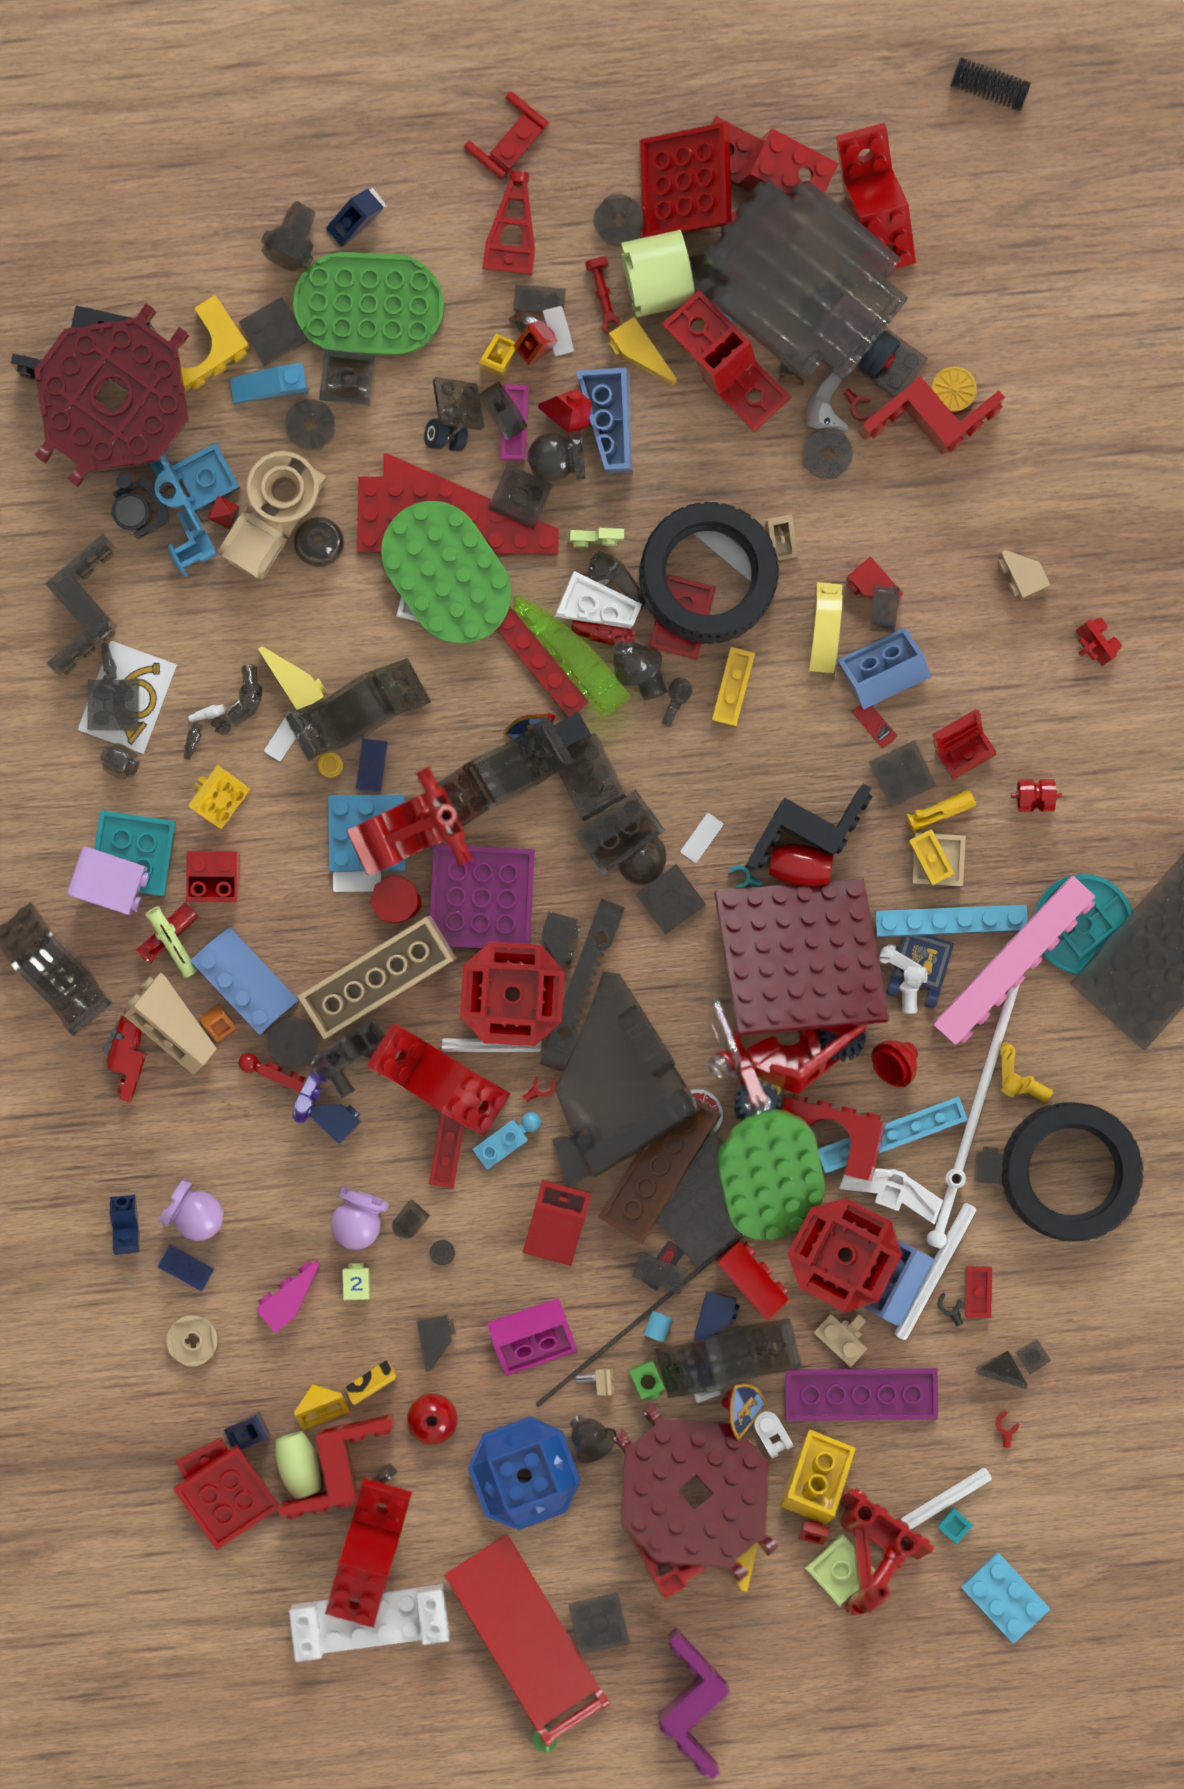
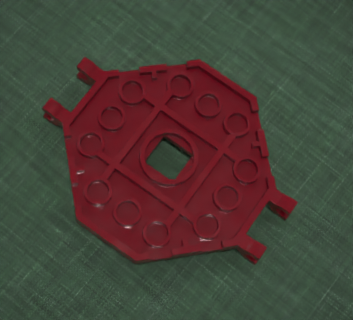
[34,303,189,488]
[613,1403,779,1583]

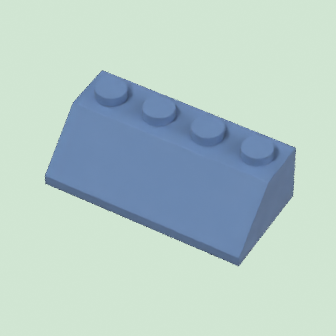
[190,927,299,1035]

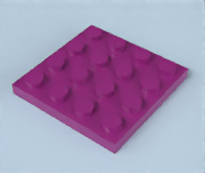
[430,845,535,948]

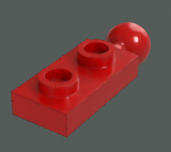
[238,1053,306,1092]

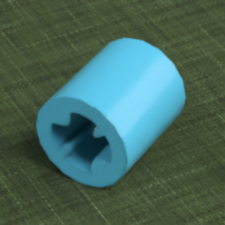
[643,1310,673,1342]

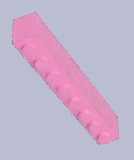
[933,875,1096,1045]

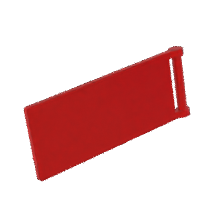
[444,1535,610,1747]

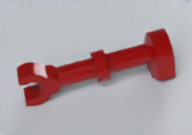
[584,256,621,333]

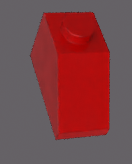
[513,321,558,366]
[538,389,592,434]
[846,556,903,600]

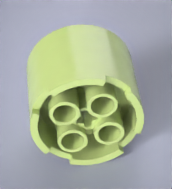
[620,230,695,318]

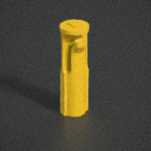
[906,790,977,833]

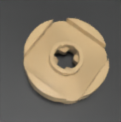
[167,1315,218,1366]

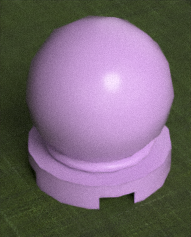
[158,1179,224,1241]
[331,1187,390,1250]

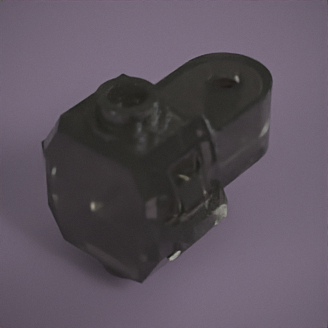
[261,201,315,271]

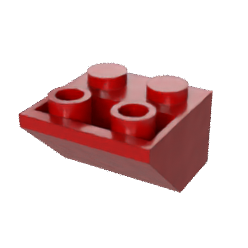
[186,851,240,902]

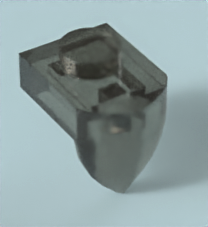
[392,1199,431,1239]

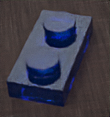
[356,738,388,792]
[158,1244,215,1291]

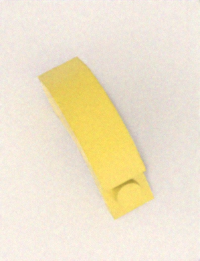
[809,582,843,673]

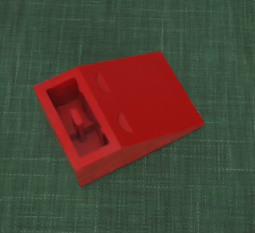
[522,1179,591,1266]

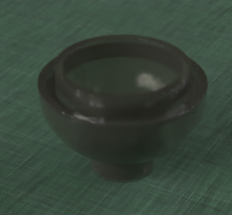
[294,517,344,567]

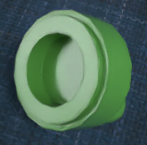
[532,1725,557,1753]

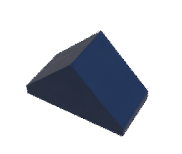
[224,1412,270,1450]

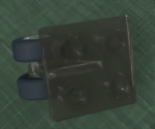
[424,377,484,451]

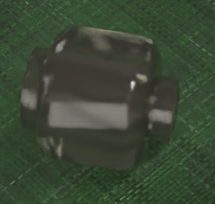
[100,743,140,780]

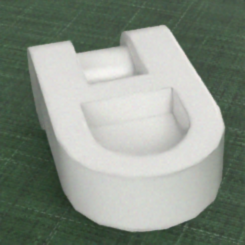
[754,1411,794,1459]

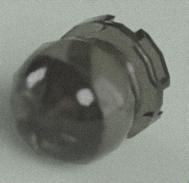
[527,429,586,482]

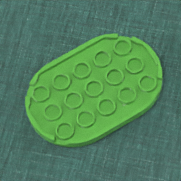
[293,252,444,356]
[381,501,511,644]
[717,1111,825,1240]

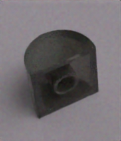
[319,349,376,406]

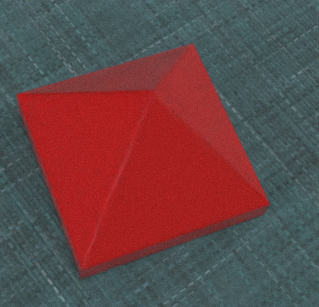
[207,496,240,529]

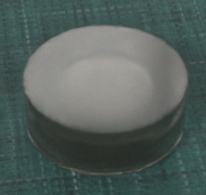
[430,1240,455,1265]
[371,1463,397,1483]

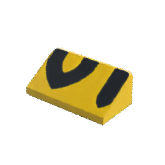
[346,1360,397,1405]

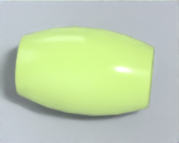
[275,1431,321,1499]

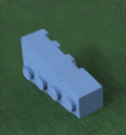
[576,368,633,474]

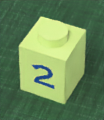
[343,1263,370,1300]

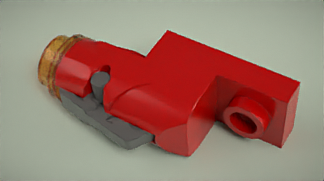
[103,1010,147,1102]

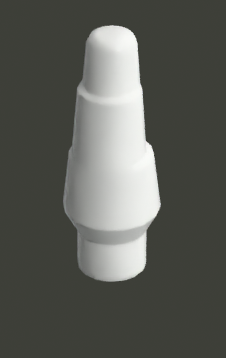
[188,704,226,722]

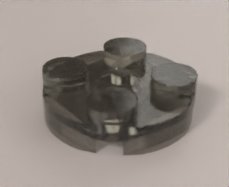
[594,194,644,246]
[285,399,336,450]
[802,428,853,479]

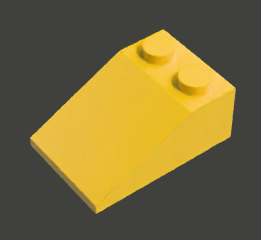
[780,1429,856,1525]

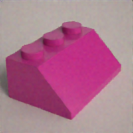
[487,1298,578,1376]

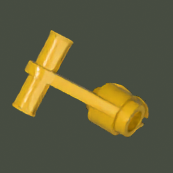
[1000,1042,1053,1104]

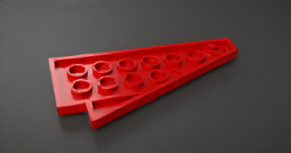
[357,453,559,555]

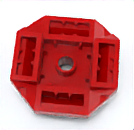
[460,942,565,1046]
[787,1198,902,1313]

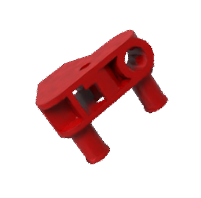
[628,1533,707,1599]

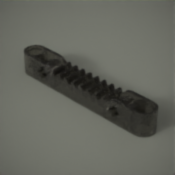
[540,898,625,1073]

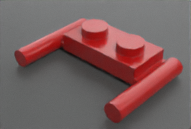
[463,91,550,180]

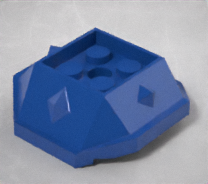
[468,1416,581,1530]

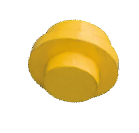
[318,753,343,778]

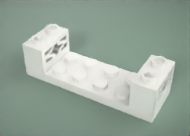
[289,1584,450,1662]

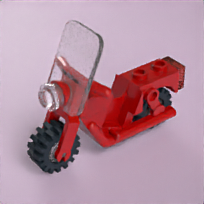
[708,997,866,1123]

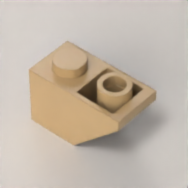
[998,550,1050,601]

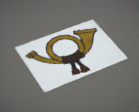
[78,641,177,754]

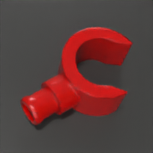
[843,388,870,421]
[523,1076,556,1103]
[995,1411,1019,1448]

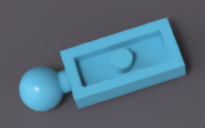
[472,1112,541,1170]

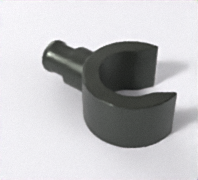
[937,1293,964,1326]

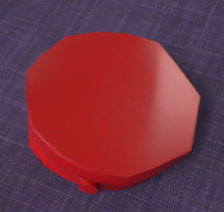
[370,875,422,923]

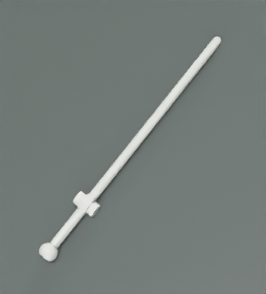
[927,974,1023,1249]

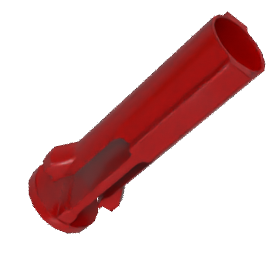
[136,902,199,964]

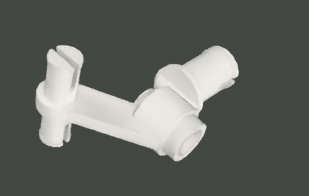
[880,944,928,1014]

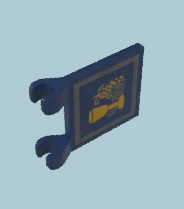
[886,935,954,1008]

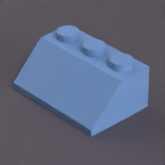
[838,628,931,710]
[863,1240,934,1327]

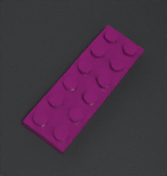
[785,1368,938,1421]

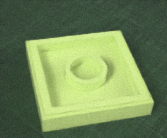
[805,1533,875,1606]

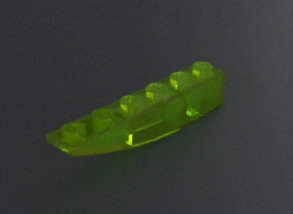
[513,595,632,718]

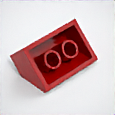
[715,1240,789,1321]

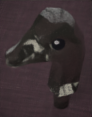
[585,551,645,609]

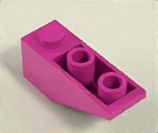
[256,1260,320,1333]

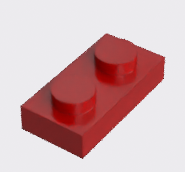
[965,1266,992,1318]
[176,1437,228,1479]

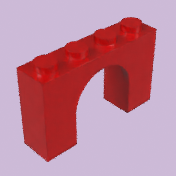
[782,1094,887,1181]

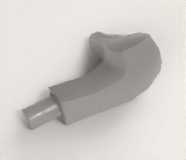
[806,363,849,432]

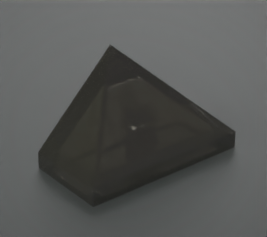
[869,586,899,632]
[975,1351,1028,1389]

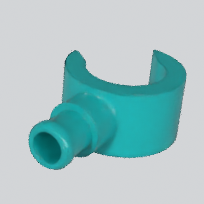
[728,865,763,889]

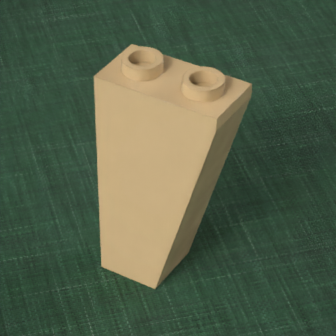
[124,972,217,1074]

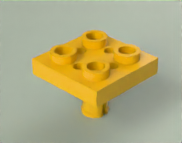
[188,765,250,829]

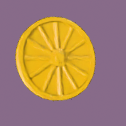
[931,366,977,412]

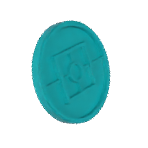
[1033,874,1134,975]

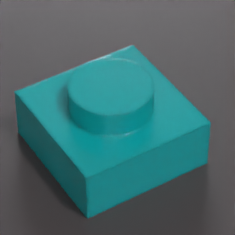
[937,1507,973,1544]

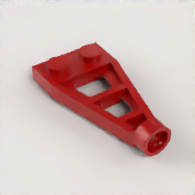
[482,170,535,275]

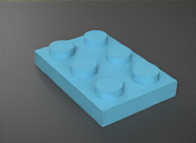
[961,1551,1050,1644]

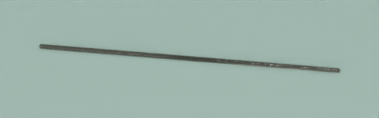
[536,1232,744,1407]

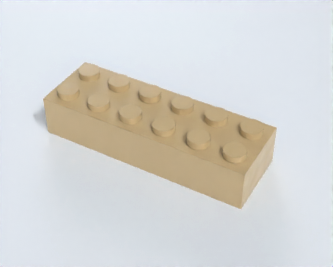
[298,915,457,1039]

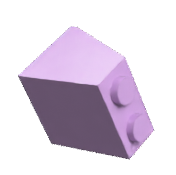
[67,846,149,915]

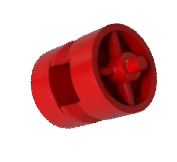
[1011,779,1062,812]

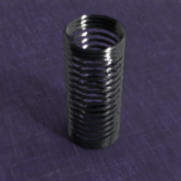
[950,57,1031,112]

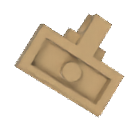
[813,1314,868,1367]

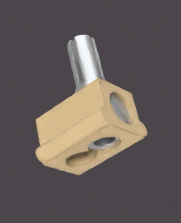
[576,1368,615,1396]

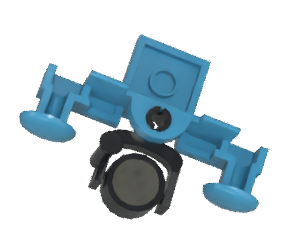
[112,443,240,577]

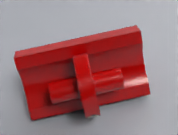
[1075,617,1122,666]

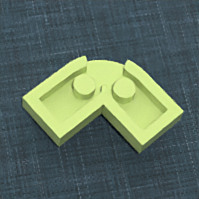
[567,528,624,548]

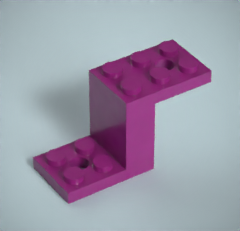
[659,1628,730,1780]

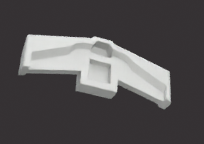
[839,1168,943,1224]

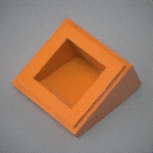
[200,1004,237,1043]

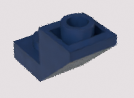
[110,1194,140,1255]

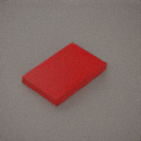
[648,574,716,660]

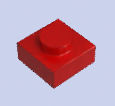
[799,1520,830,1545]

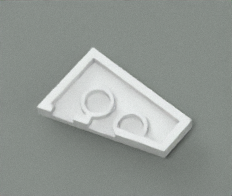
[554,571,642,629]

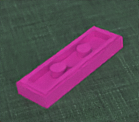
[500,384,529,461]

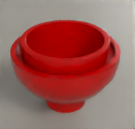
[871,1040,918,1088]
[407,1393,458,1445]

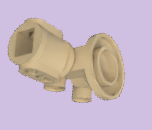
[218,450,327,580]

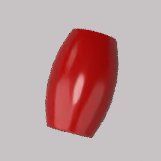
[769,844,833,886]

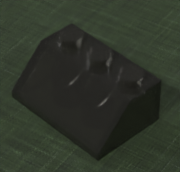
[573,789,665,875]

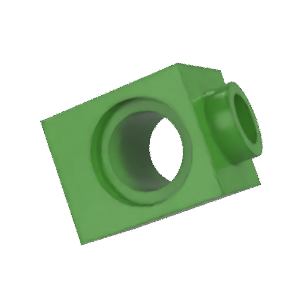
[629,1359,665,1401]

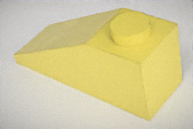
[258,646,326,715]

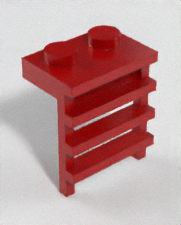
[932,709,997,780]

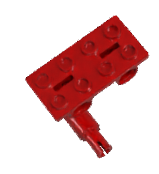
[347,766,473,876]
[839,1488,934,1615]

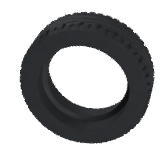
[639,502,779,644]
[1001,1102,1144,1242]

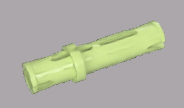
[146,907,197,978]

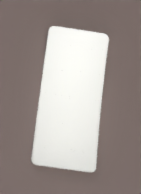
[543,306,574,356]
[264,712,305,761]
[333,871,381,892]

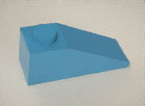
[230,363,308,404]

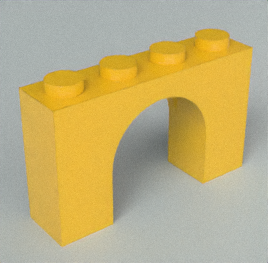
[181,295,250,392]

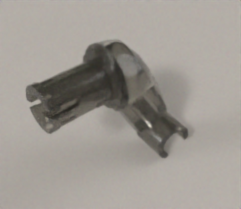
[211,664,263,735]

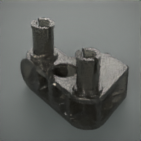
[311,1019,385,1099]

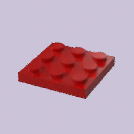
[173,1445,280,1550]

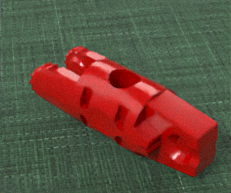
[571,620,636,648]

